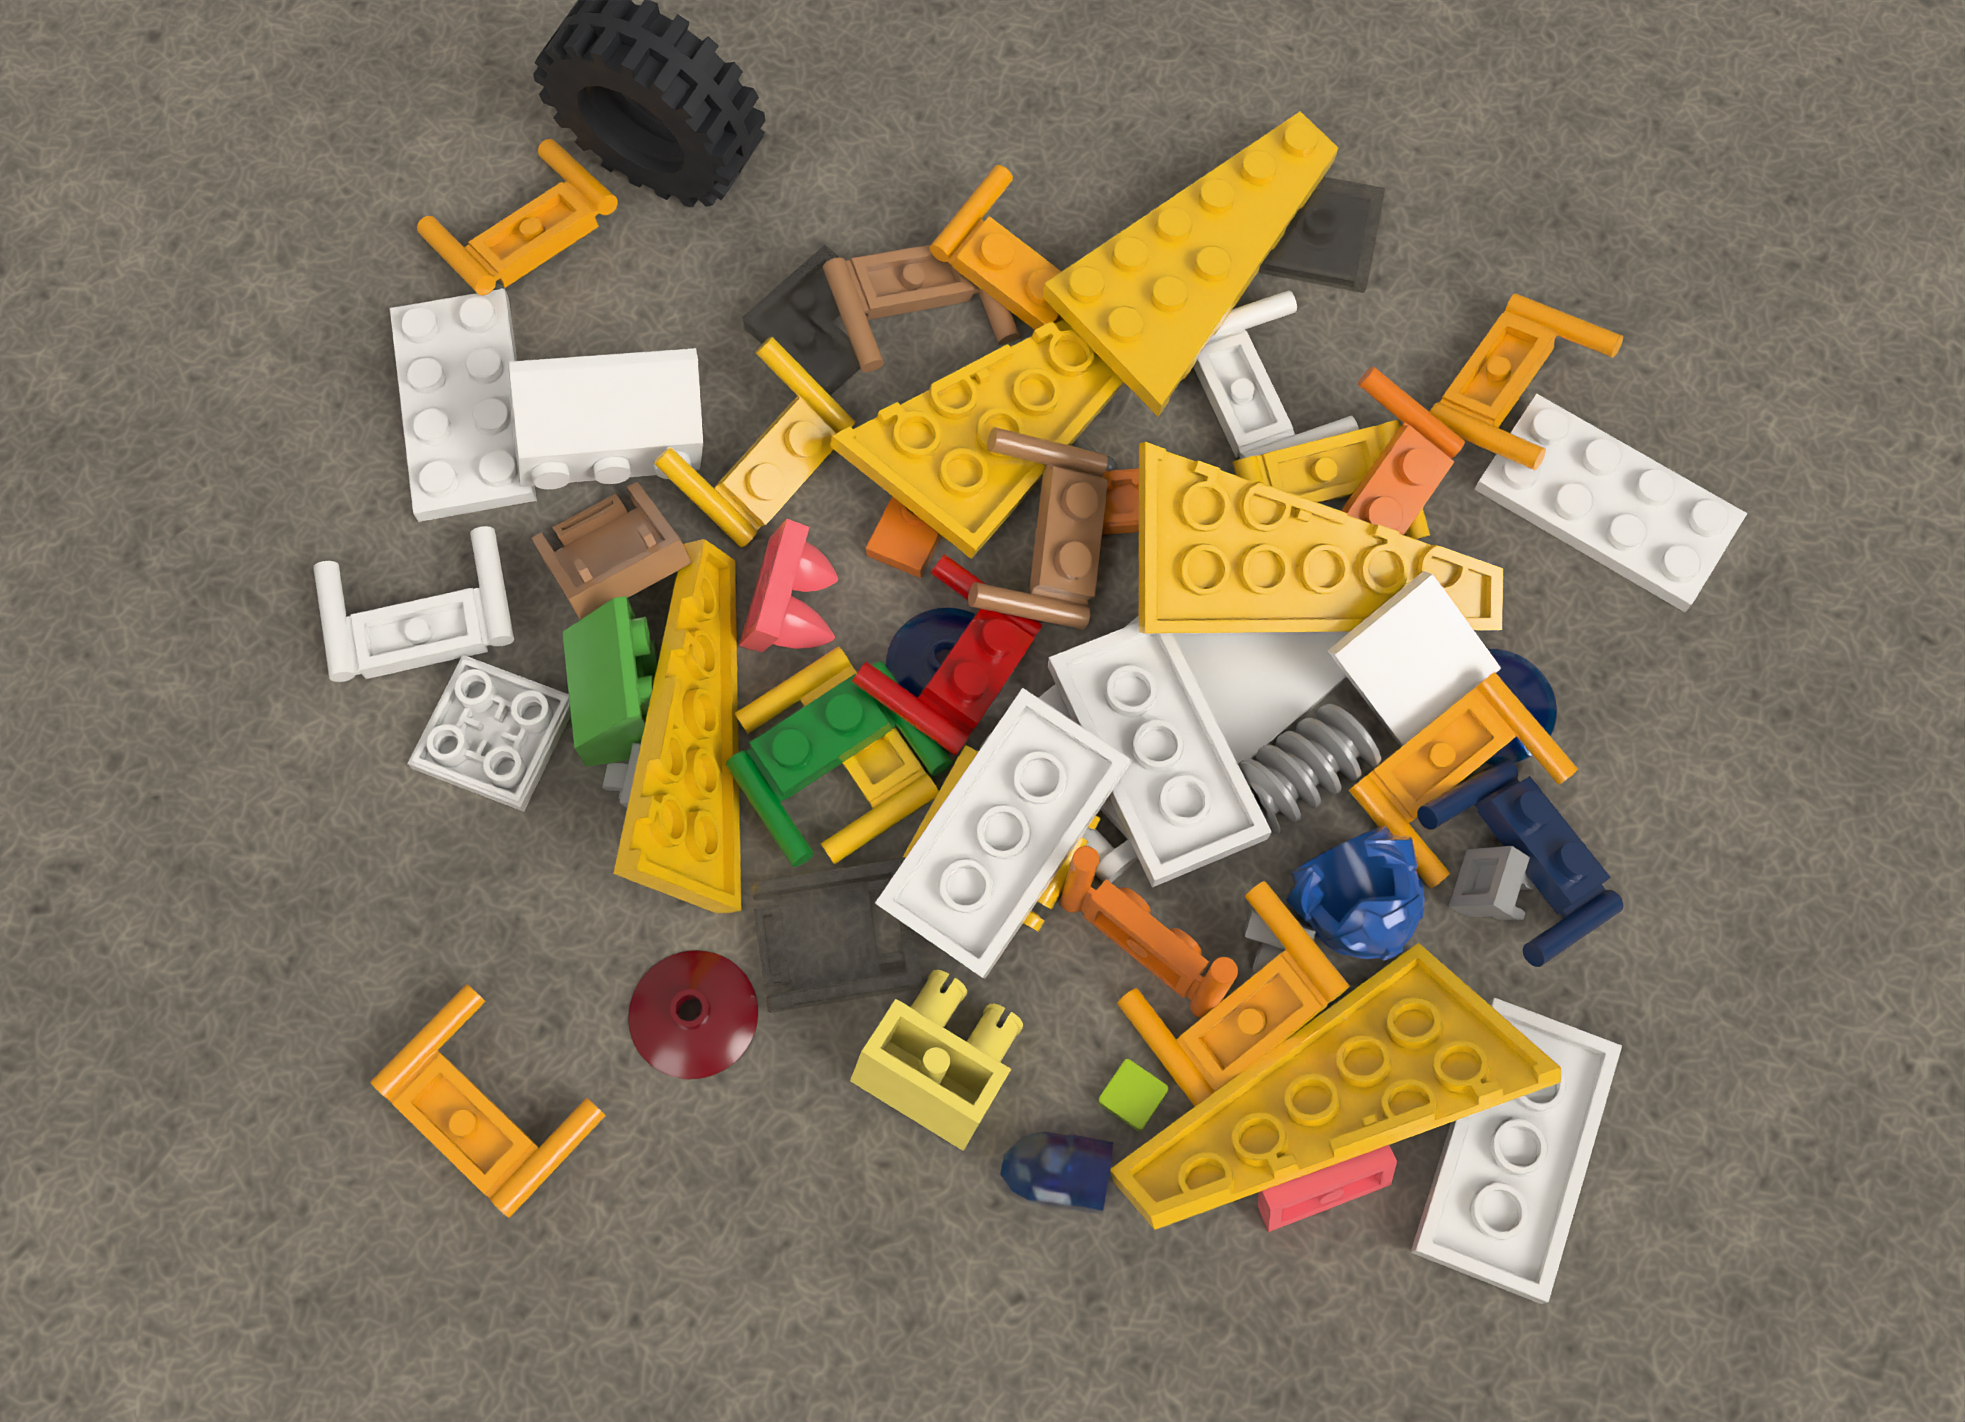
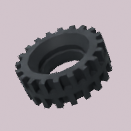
[533,0,766,207]

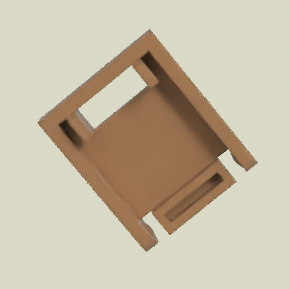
[531,482,692,620]

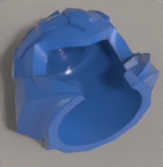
[1286,826,1425,961]

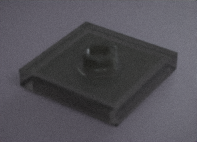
[1258,177,1385,293]

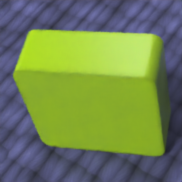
[1098,1059,1168,1131]

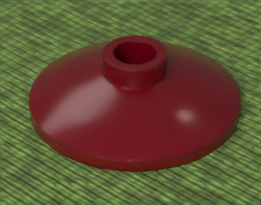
[628,950,758,1080]

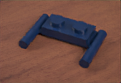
[1417,759,1623,967]

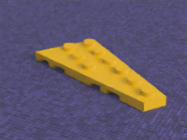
[1042,111,1338,417]
[830,319,1125,559]
[1139,442,1503,634]
[613,539,741,914]
[1110,943,1561,1230]

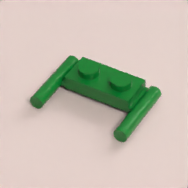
[725,661,952,867]

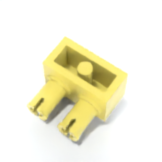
[850,970,1023,1151]

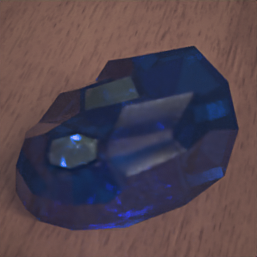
[1000,1132,1113,1214]

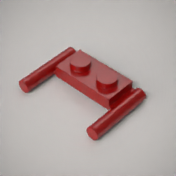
[851,554,1043,755]

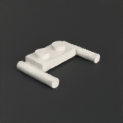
[1193,290,1359,459]
[313,526,514,682]

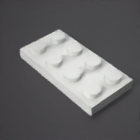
[390,288,537,522]
[1474,394,1747,612]
[1048,622,1272,887]
[875,688,1131,979]
[1411,998,1622,1304]

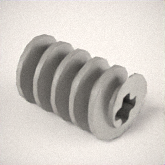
[1238,704,1381,834]

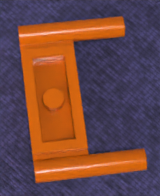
[1341,366,1465,535]
[1060,846,1238,1019]

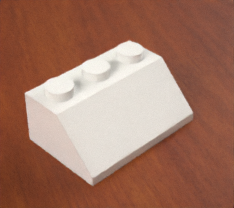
[508,348,703,489]

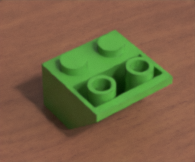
[562,596,659,767]

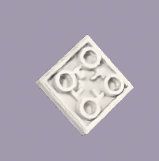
[1327,571,1501,746]
[407,655,571,812]

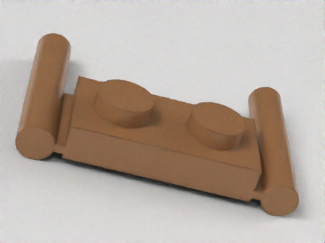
[823,245,1020,372]
[968,427,1108,630]

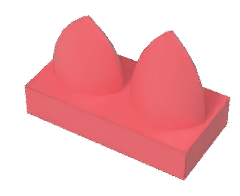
[739,519,839,652]
[1258,1145,1397,1232]

